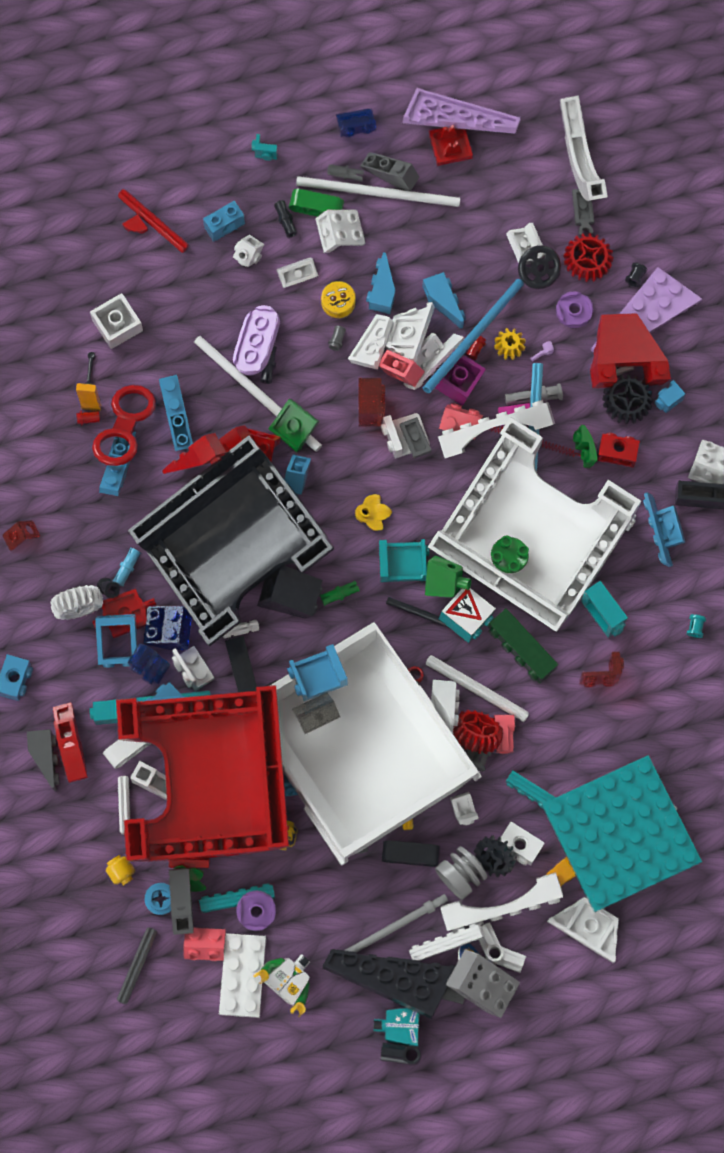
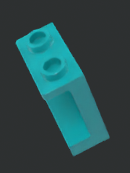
[379,539,429,582]

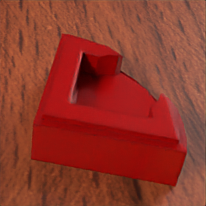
[122,214,148,233]

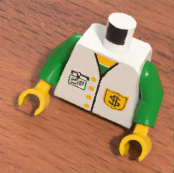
[253,954,310,1017]

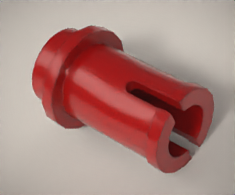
[466,336,486,360]
[76,411,100,426]

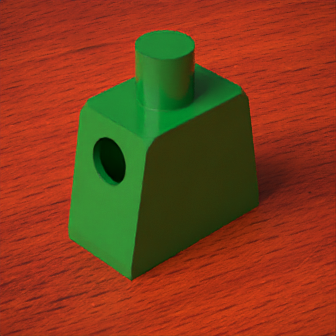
[425,555,471,597]

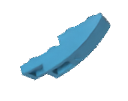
[159,375,193,452]
[99,431,136,496]

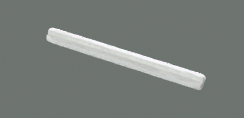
[426,655,529,722]

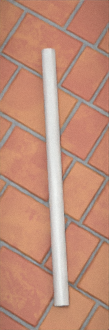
[296,176,460,207]
[194,336,322,452]

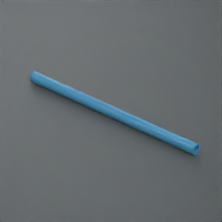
[423,279,524,394]

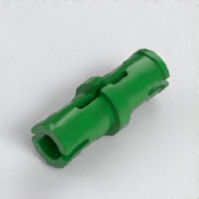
[320,580,360,606]

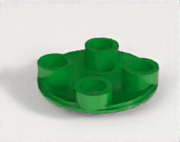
[491,535,529,573]

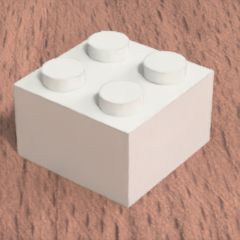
[90,293,143,349]

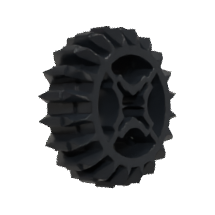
[602,374,653,425]

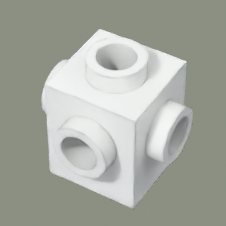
[233,235,264,267]

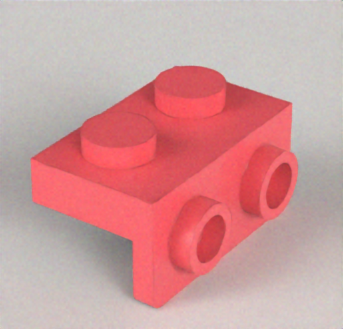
[439,403,483,440]
[184,928,226,961]

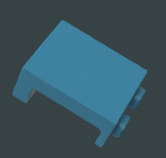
[287,644,348,702]

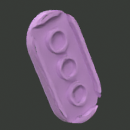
[233,305,280,375]

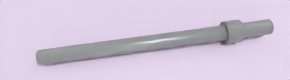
[344,894,448,953]

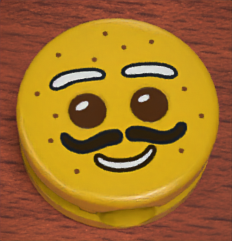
[321,281,356,318]

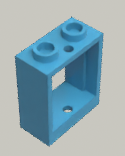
[95,614,138,668]

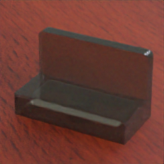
[292,692,340,734]

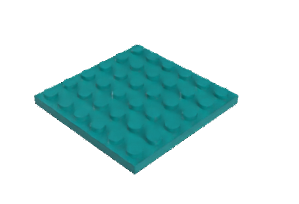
[542,755,702,913]

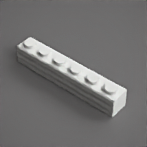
[409,923,485,961]

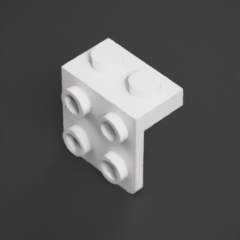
[381,413,430,459]

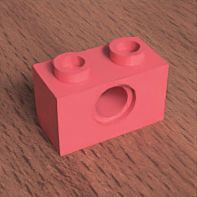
[379,350,425,387]

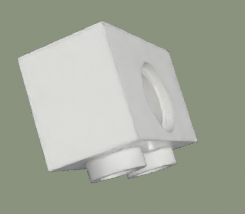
[501,822,544,866]

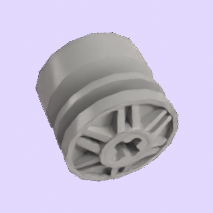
[435,846,488,900]

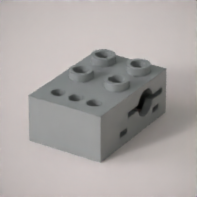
[446,949,520,1018]

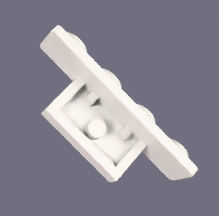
[404,333,464,390]

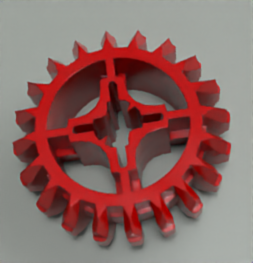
[563,233,614,282]
[453,710,503,754]

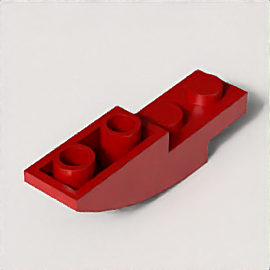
[52,702,88,783]

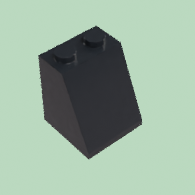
[257,566,323,619]

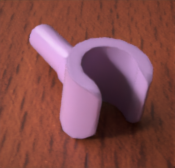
[530,341,554,362]

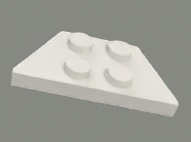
[385,302,435,363]
[548,897,618,963]

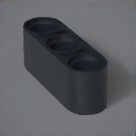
[381,841,440,867]

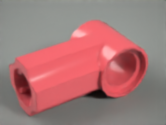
[494,715,515,754]

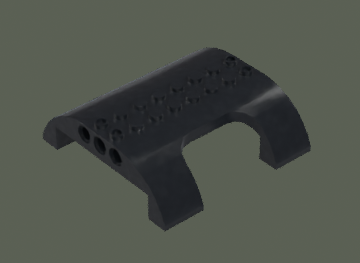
[128,435,335,646]

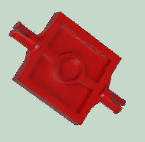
[92,588,157,638]

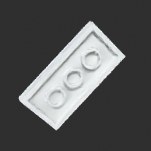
[219,933,266,1018]

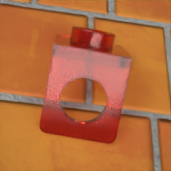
[3,520,40,550]

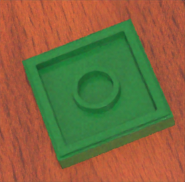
[268,399,320,452]

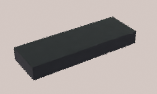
[225,636,257,693]

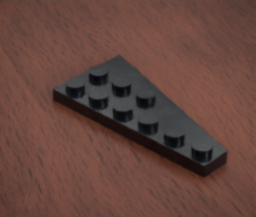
[323,949,456,1019]

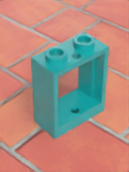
[581,581,628,638]

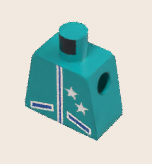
[373,1008,419,1047]

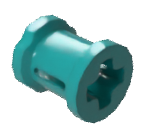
[686,614,707,638]

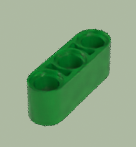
[289,189,344,217]

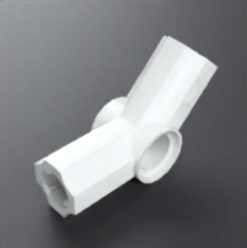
[478,922,526,973]

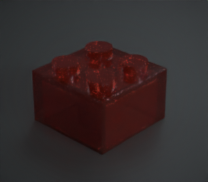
[358,378,385,426]

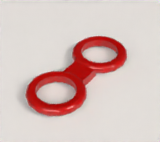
[92,385,156,466]

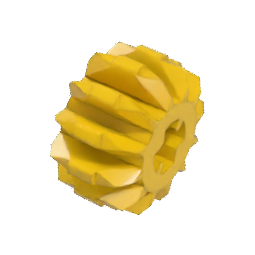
[494,328,526,360]

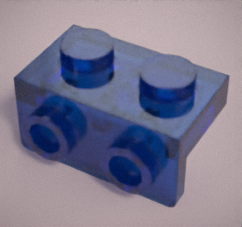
[336,108,376,137]

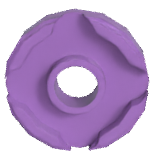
[556,291,593,328]
[236,890,276,931]

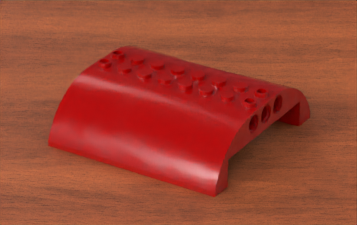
[116,685,289,862]

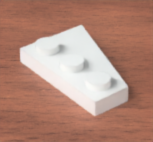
[348,314,393,370]

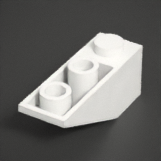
[431,680,460,734]

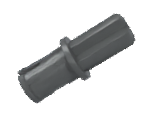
[327,164,364,182]

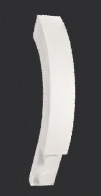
[560,96,608,201]

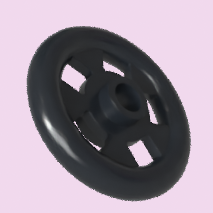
[518,245,561,289]

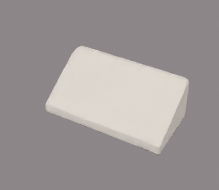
[276,258,318,288]

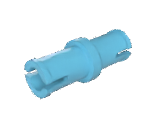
[113,547,141,587]

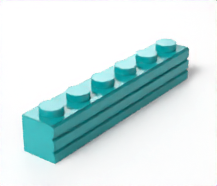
[505,770,556,808]
[199,884,275,913]

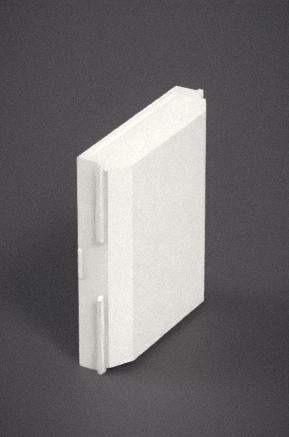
[270,622,482,866]

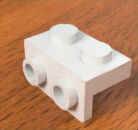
[506,223,545,265]

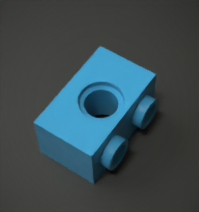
[203,200,245,242]
[0,654,33,701]

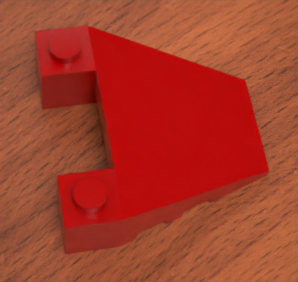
[590,313,671,388]
[162,425,253,474]

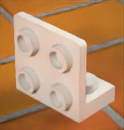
[316,210,365,253]
[688,440,724,484]
[172,646,214,691]

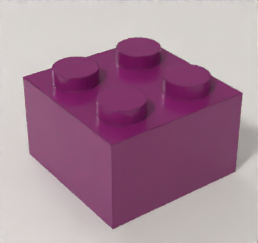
[435,349,486,406]

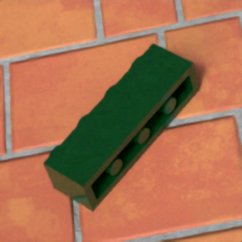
[488,608,559,684]

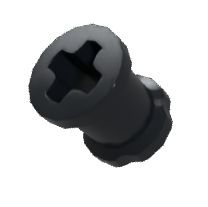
[625,262,647,287]
[97,577,120,598]

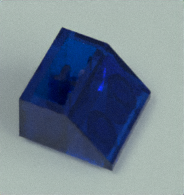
[143,606,192,650]

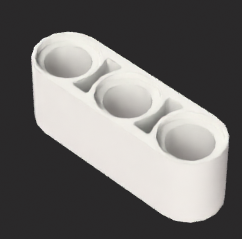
[103,740,151,769]

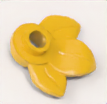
[355,494,392,531]

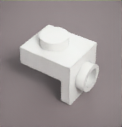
[450,792,478,825]

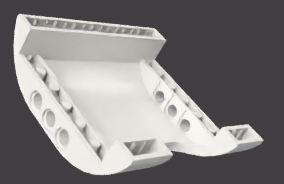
[428,417,641,632]

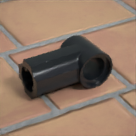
[380,1043,421,1066]

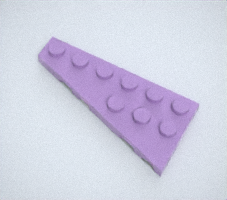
[402,88,521,134]
[591,267,702,353]

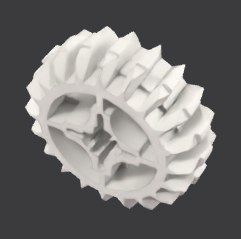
[51,585,103,620]

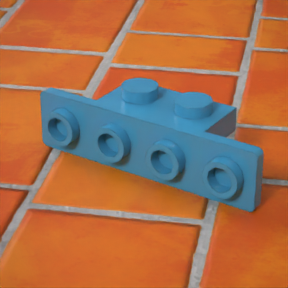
[643,492,685,567]

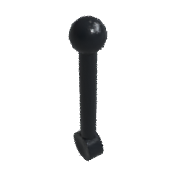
[85,352,95,385]

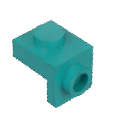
[252,134,278,161]

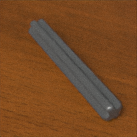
[117,927,157,1004]

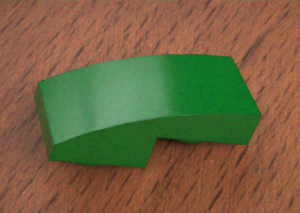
[573,425,597,468]

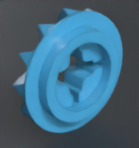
[145,883,171,915]

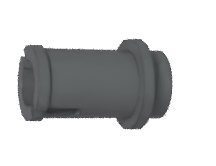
[328,326,346,351]

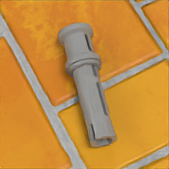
[505,383,563,406]

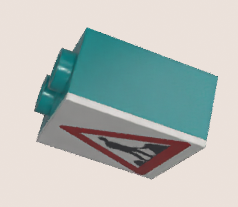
[439,588,496,643]

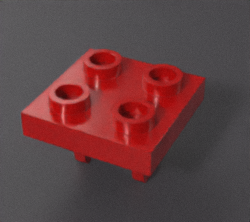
[429,125,473,166]

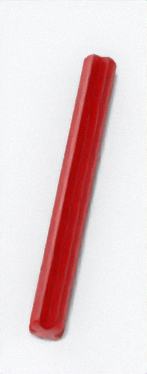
[118,189,189,253]

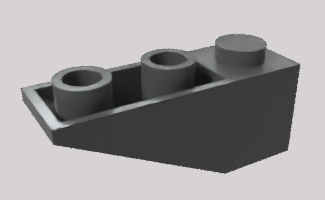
[360,152,419,191]
[27,729,60,791]
[169,868,194,935]

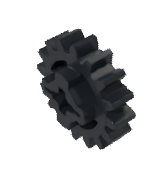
[474,835,517,878]

